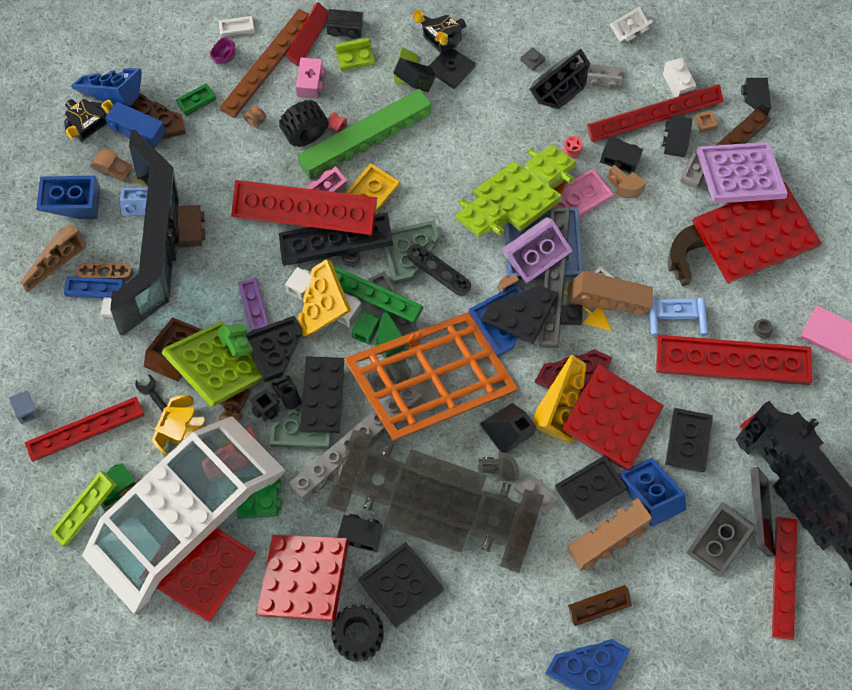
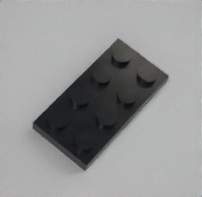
[300,356,345,433]

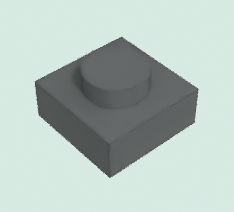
[520,47,545,71]

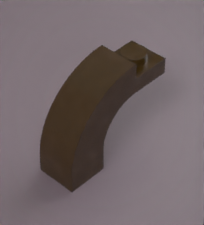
[668,225,706,286]

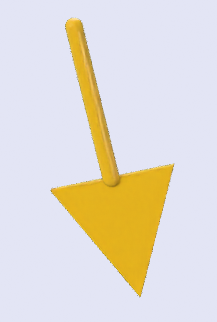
[564,290,612,332]

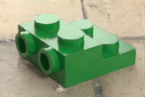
[237,474,282,518]

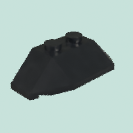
[529,49,590,109]

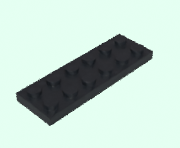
[279,212,393,266]

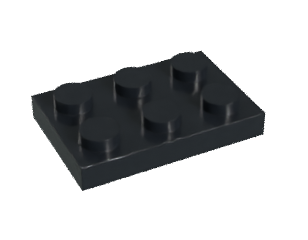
[665,408,713,472]
[555,456,627,520]

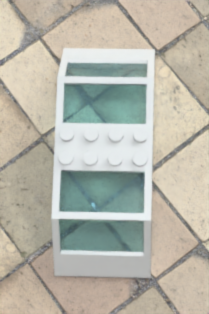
[82,416,286,614]

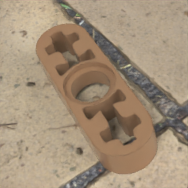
[77,263,133,282]

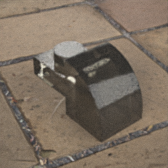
[367,359,412,392]
[478,452,519,481]

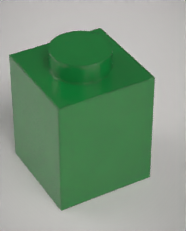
[352,312,379,345]

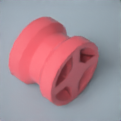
[327,112,347,133]
[564,136,583,158]

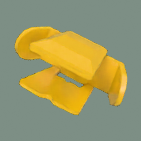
[152,395,206,456]

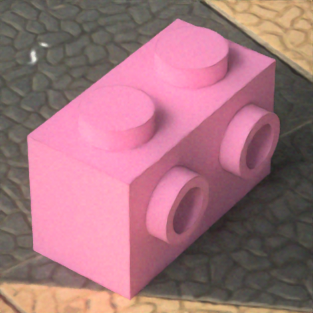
[307,166,347,192]

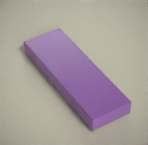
[238,278,269,331]

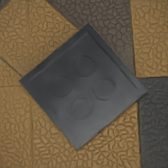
[358,542,444,628]

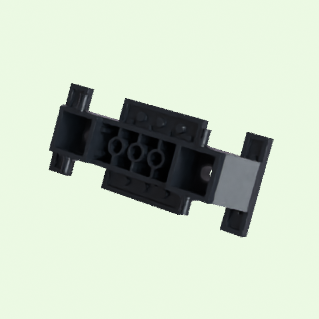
[736,401,852,587]

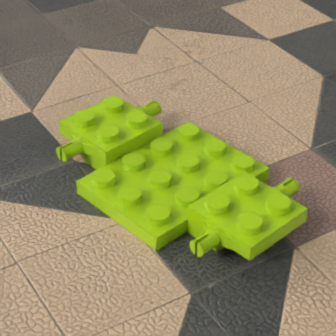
[455,144,577,238]

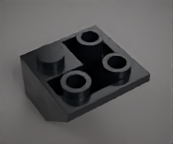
[480,403,536,455]

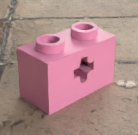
[296,58,325,98]

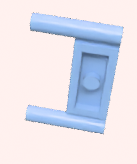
[649,298,708,336]

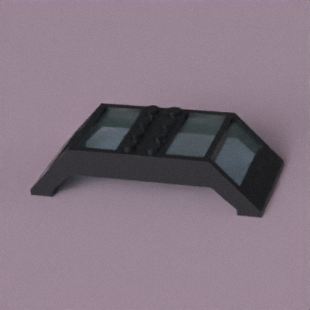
[110,130,180,335]

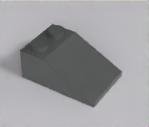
[686,502,755,577]

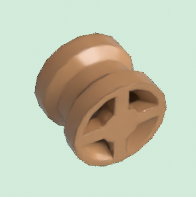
[243,105,266,128]

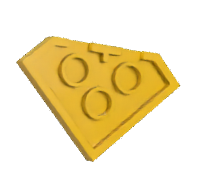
[297,259,351,337]

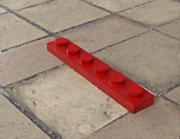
[24,396,145,462]
[772,517,798,640]

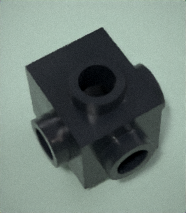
[250,388,280,422]

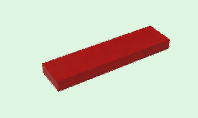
[285,2,329,67]

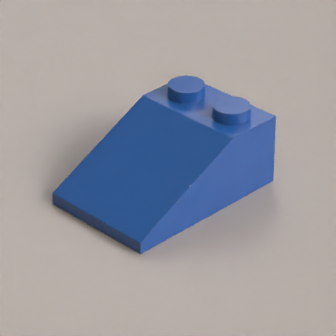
[36,175,100,219]
[618,458,686,527]

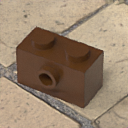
[178,205,206,247]

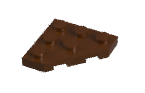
[130,93,186,139]

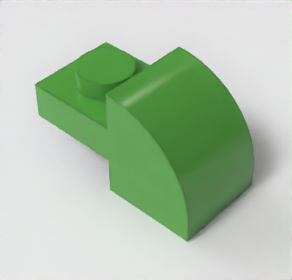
[217,324,253,357]

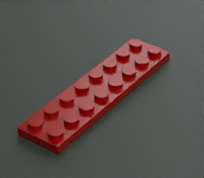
[231,180,378,235]
[656,335,812,385]

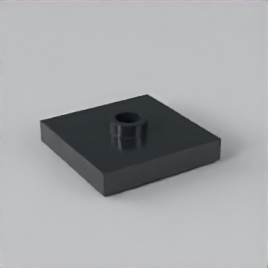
[429,48,476,89]

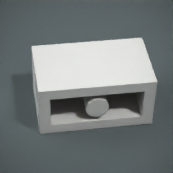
[663,57,696,97]

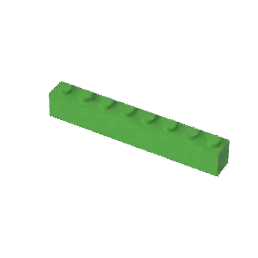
[297,89,431,179]

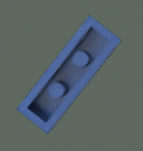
[105,101,166,148]

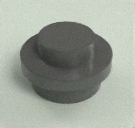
[753,319,773,338]

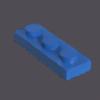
[64,276,124,299]

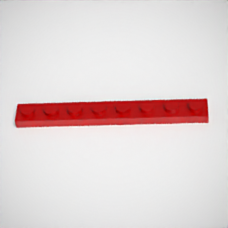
[587,84,724,142]

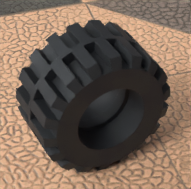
[279,100,329,147]
[331,604,384,662]

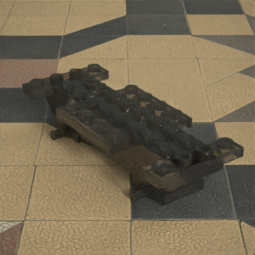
[326,429,544,573]

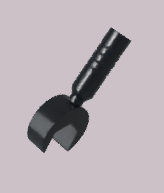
[135,374,167,413]

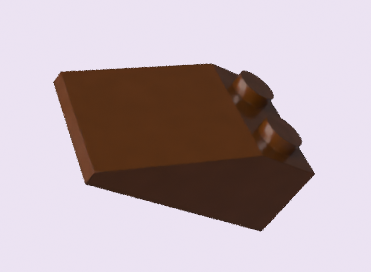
[144,317,202,382]

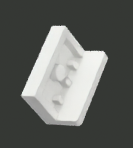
[610,6,653,42]

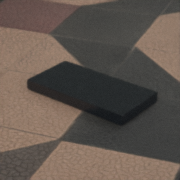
[750,467,775,556]

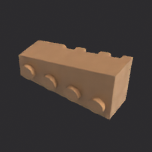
[567,271,653,315]
[566,498,652,571]

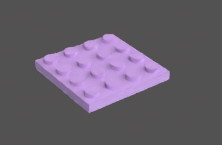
[697,142,787,203]

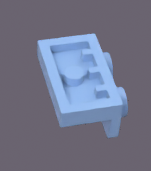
[119,187,148,216]

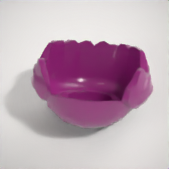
[210,38,236,64]

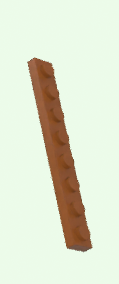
[220,9,309,118]

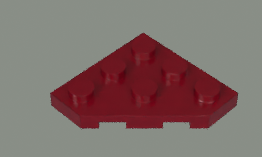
[535,350,612,394]

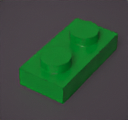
[176,83,216,116]

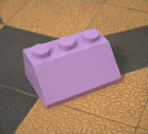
[501,217,572,284]

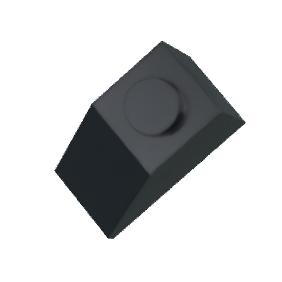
[393,58,436,93]
[741,78,771,116]

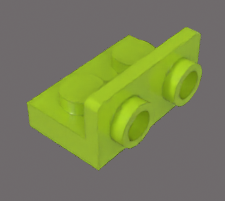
[336,38,375,71]

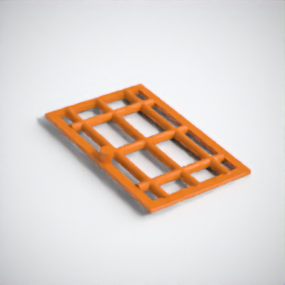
[344,312,518,441]

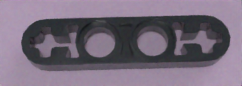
[407,244,471,296]

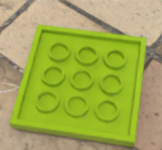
[162,321,263,407]

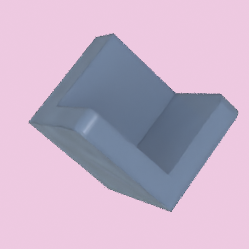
[9,391,40,424]

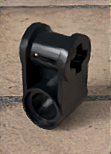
[271,375,302,409]

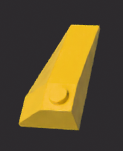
[532,355,586,443]

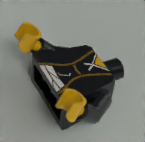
[412,9,466,54]
[64,99,114,142]

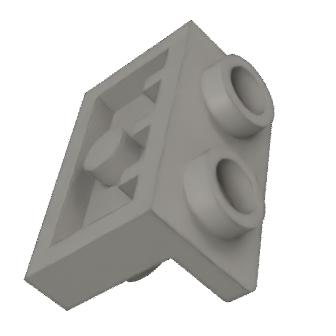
[586,64,623,89]

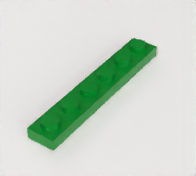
[333,265,424,324]

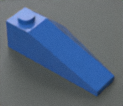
[71,68,142,107]

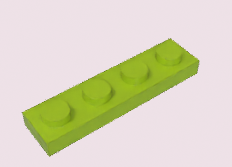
[50,471,116,546]

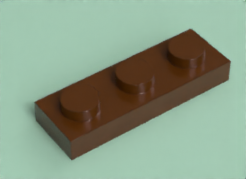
[568,585,632,626]

